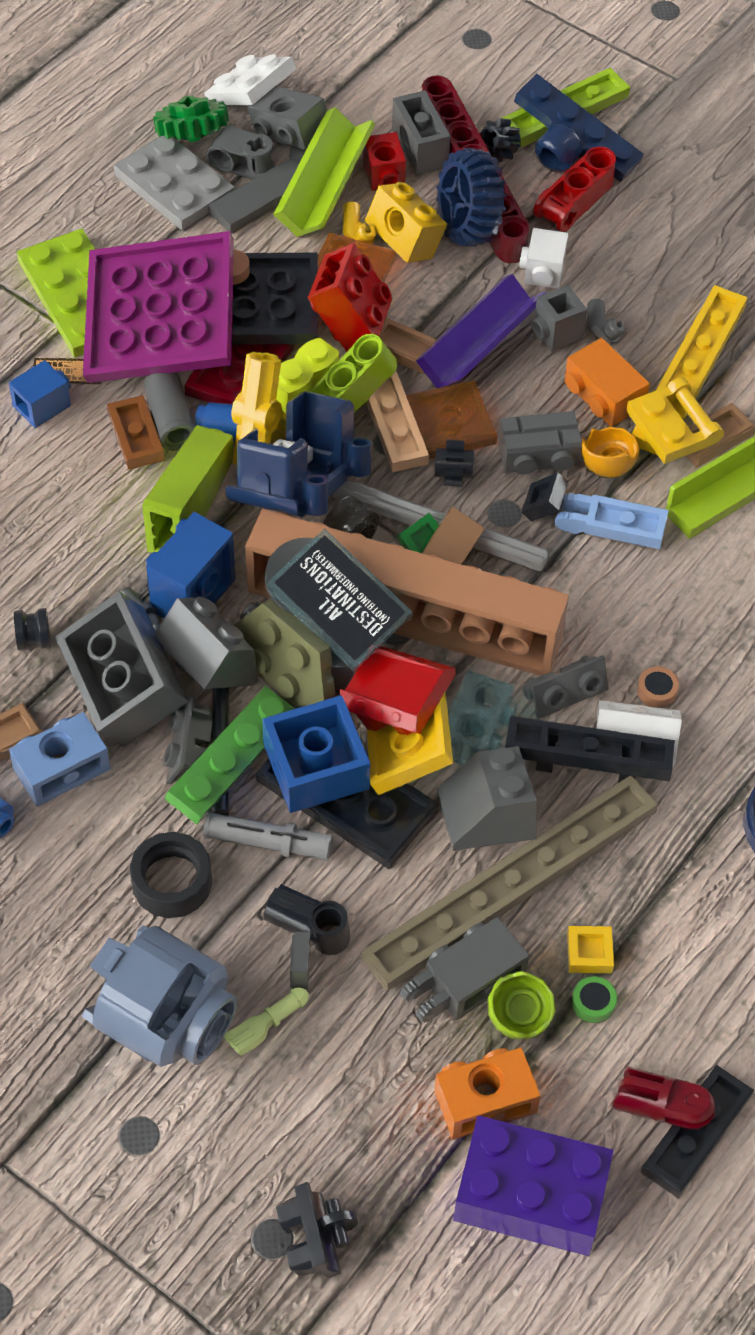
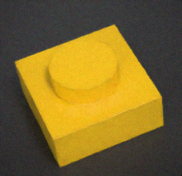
[567,926,614,974]

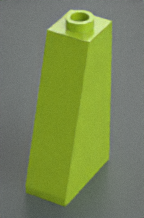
[142,425,234,553]

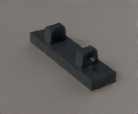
[505,716,675,783]

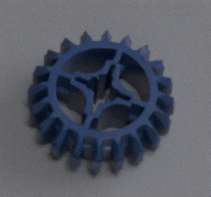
[435,148,507,247]

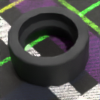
[130,832,212,918]

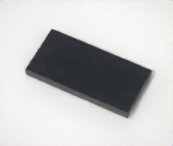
[256,758,439,869]

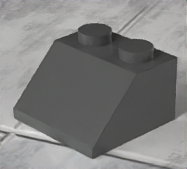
[154,597,258,689]
[437,746,537,851]

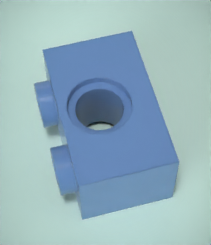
[9,712,111,807]

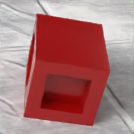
[362,132,406,191]

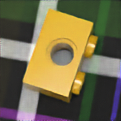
[365,182,447,263]

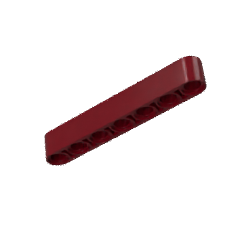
[422,75,529,264]

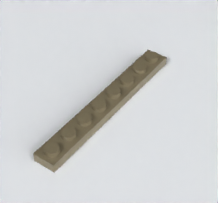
[361,776,658,991]

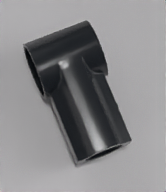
[263,884,351,955]

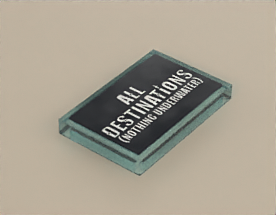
[266,528,413,671]

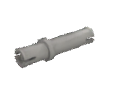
[203,811,333,861]

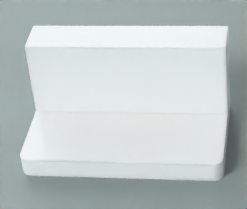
[597,700,682,766]

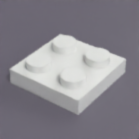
[204,54,297,105]

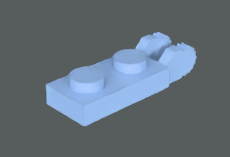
[555,492,669,549]

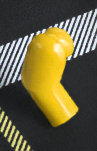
[342,202,376,247]

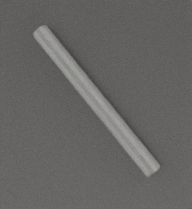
[332,479,549,571]

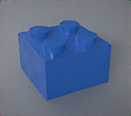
[262,695,370,813]

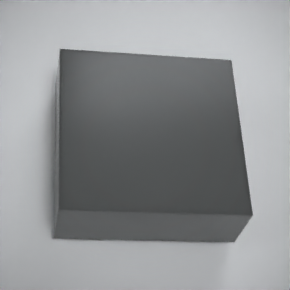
[290,932,310,991]

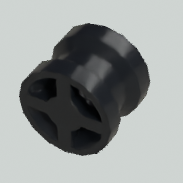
[14,608,51,651]

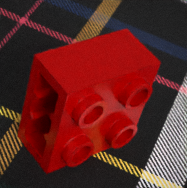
[308,243,393,352]

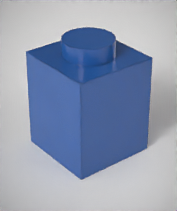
[9,360,71,428]

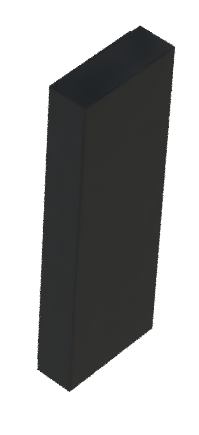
[641,1064,754,1199]

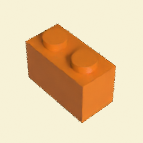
[564,337,650,427]

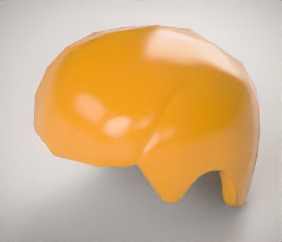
[581,427,640,478]

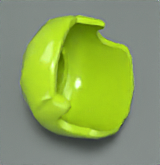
[487,971,555,1040]

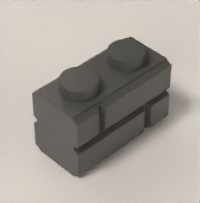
[497,411,582,474]

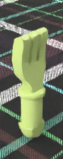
[224,987,309,1055]

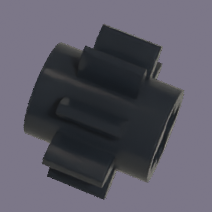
[479,118,521,162]
[434,440,474,487]

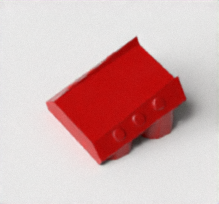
[340,645,456,735]

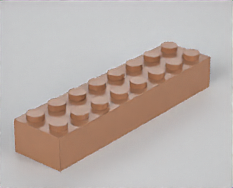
[245,509,569,676]

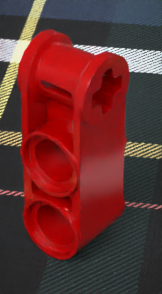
[533,146,616,232]

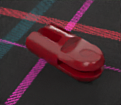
[612,1066,715,1129]

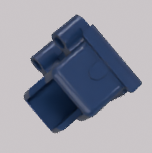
[225,391,372,517]

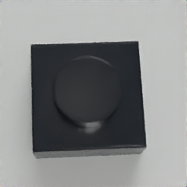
[521,472,568,522]

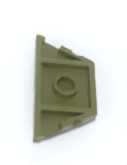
[234,599,335,709]

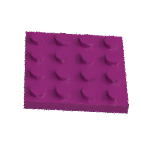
[83,231,234,383]

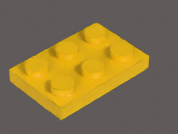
[367,692,453,795]

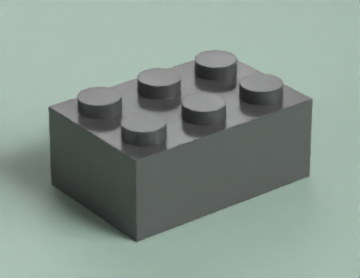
[56,591,189,747]

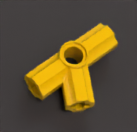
[232,352,286,468]

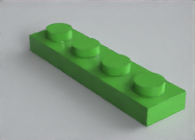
[164,686,295,825]

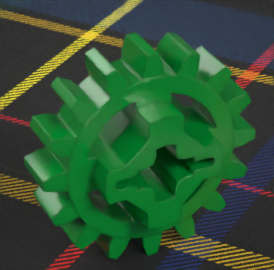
[153,95,229,142]

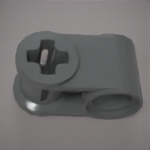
[206,126,275,180]

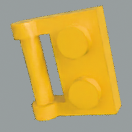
[626,377,724,464]

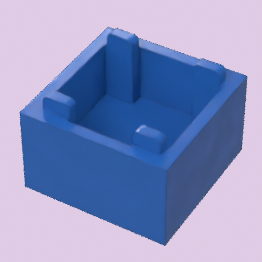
[146,512,236,619]

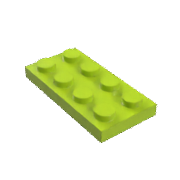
[17,228,95,358]

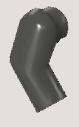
[587,299,625,343]

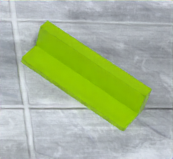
[273,107,375,237]
[666,436,755,539]

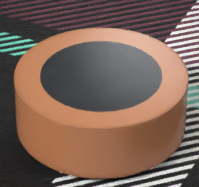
[637,666,679,708]

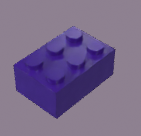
[453,1115,614,1256]

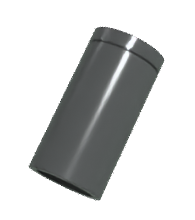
[144,372,195,451]

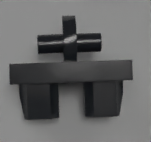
[276,1182,358,1278]

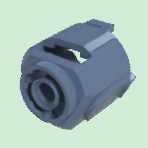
[81,925,237,1067]

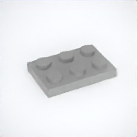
[114,136,235,231]

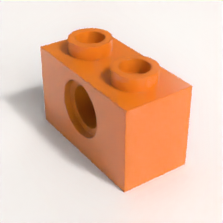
[434,1047,541,1140]

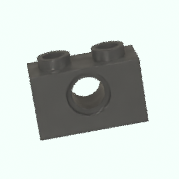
[247,86,327,150]
[392,90,450,175]

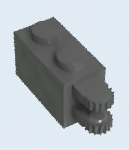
[399,916,529,1023]

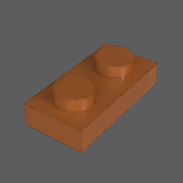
[107,395,165,470]

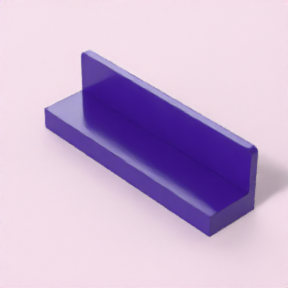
[416,274,546,390]

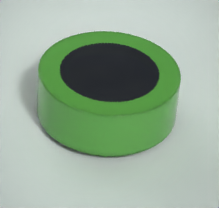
[572,976,617,1023]

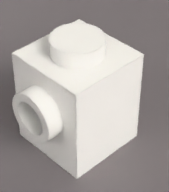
[519,228,568,289]

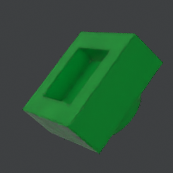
[396,512,439,553]

